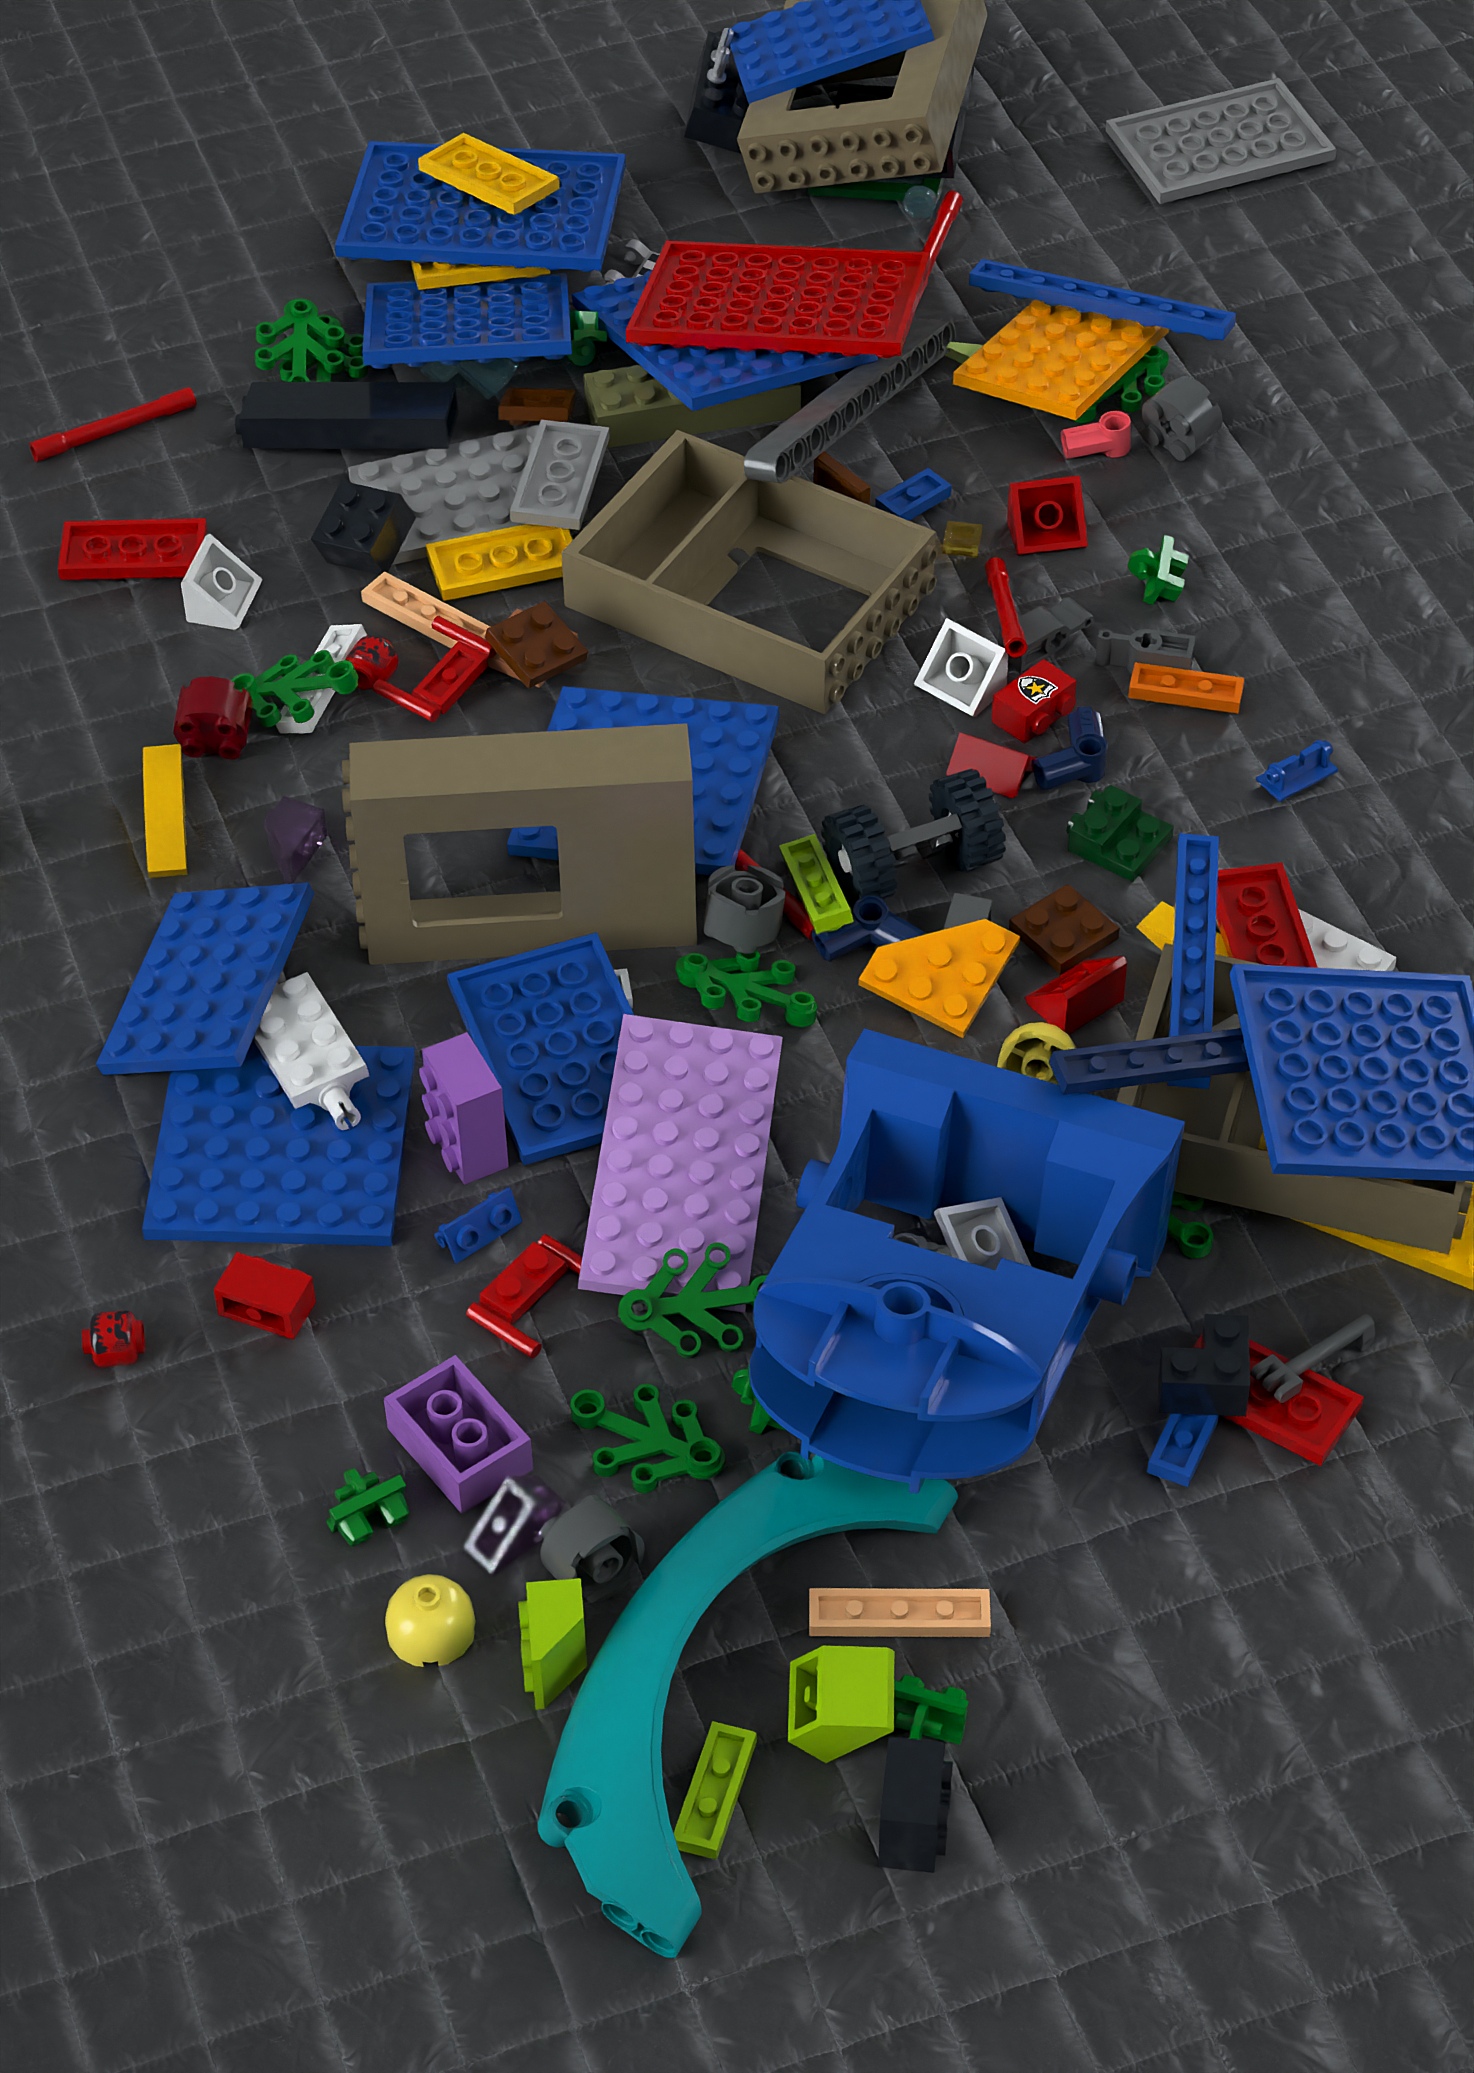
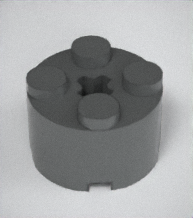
[1142,376,1223,461]
[703,865,785,954]
[540,1495,645,1604]

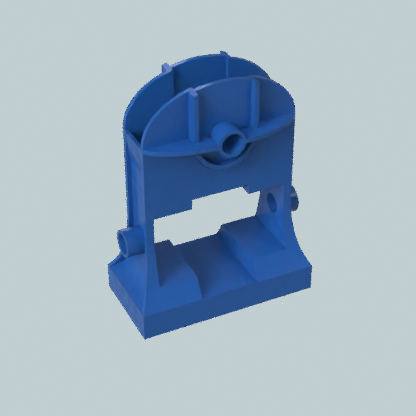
[749,1029,1185,1493]

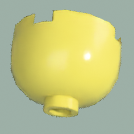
[997,1022,1076,1085]
[385,1574,476,1667]

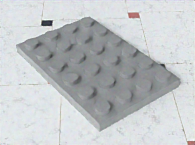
[1106,78,1337,204]
[348,425,589,565]

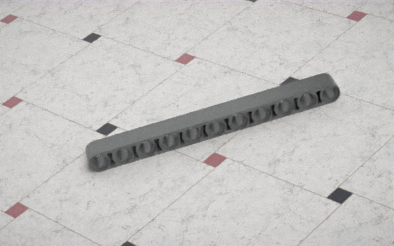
[744,318,956,483]

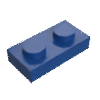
[875,468,952,521]
[1147,1413,1219,1487]

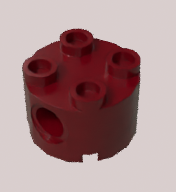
[173,676,253,760]

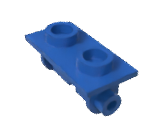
[1256,740,1338,802]
[434,1187,523,1264]

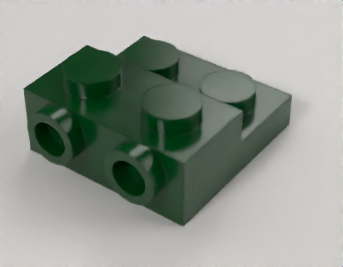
[1066,785,1174,882]

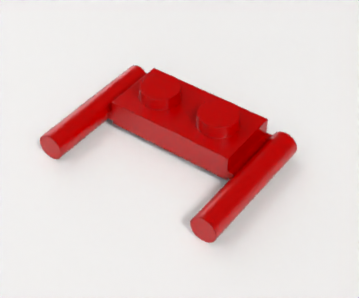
[373,616,497,722]
[466,1234,582,1359]

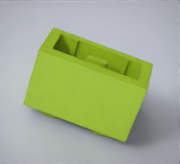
[518,1578,587,1710]
[788,1645,895,1763]

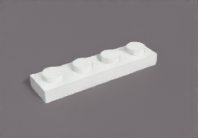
[276,624,367,734]

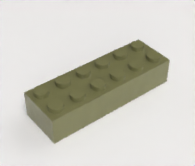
[584,365,801,448]

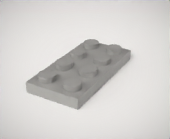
[510,420,610,530]

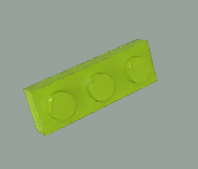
[673,1721,757,1860]

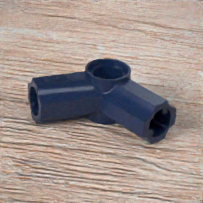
[1032,707,1107,790]
[812,896,927,962]

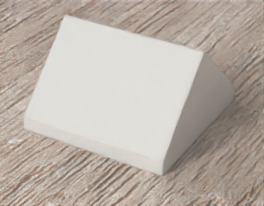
[181,533,263,630]
[914,618,1008,717]
[933,1197,1032,1270]

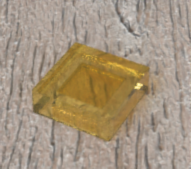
[942,521,983,558]

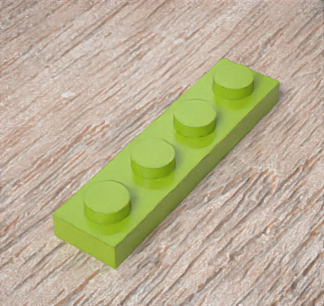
[779,834,854,934]

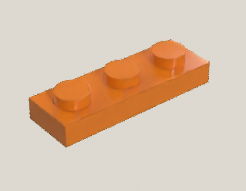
[1128,662,1245,714]

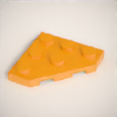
[859,919,1020,1038]

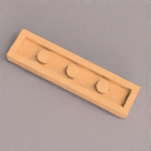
[361,571,490,648]
[809,1588,991,1637]

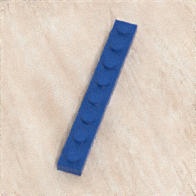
[969,259,1236,340]
[1167,833,1219,1089]

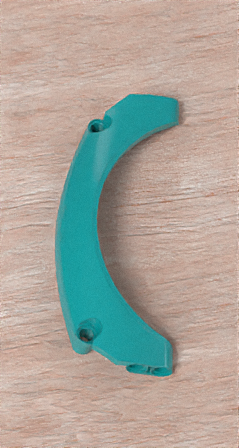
[538,1451,958,1958]

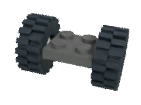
[821,769,1006,908]

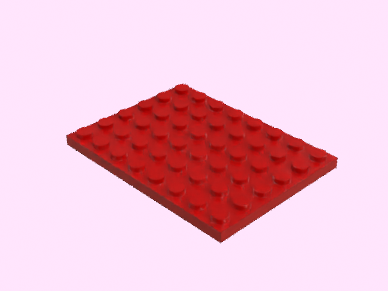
[625,240,930,358]

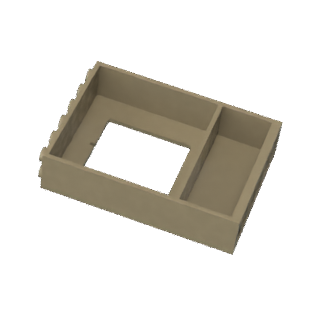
[737,0,987,193]
[561,430,938,714]
[342,723,697,965]
[1116,943,1473,1255]

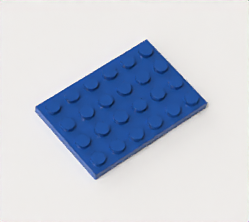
[727,0,935,104]
[96,882,315,1075]
[447,932,634,1166]

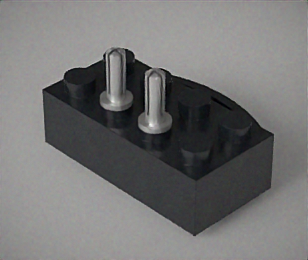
[684,28,750,154]

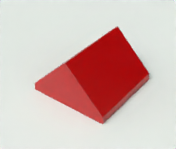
[1007,475,1088,555]
[1024,956,1127,1035]

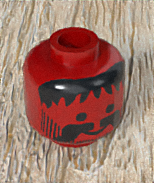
[345,635,399,690]
[82,1311,145,1367]

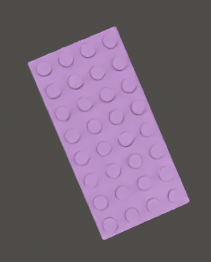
[578,1014,783,1313]

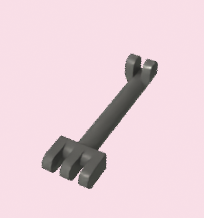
[1250,1314,1375,1403]

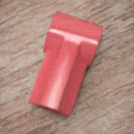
[1061,411,1131,460]

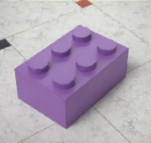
[419,1032,509,1185]
[384,1355,533,1514]

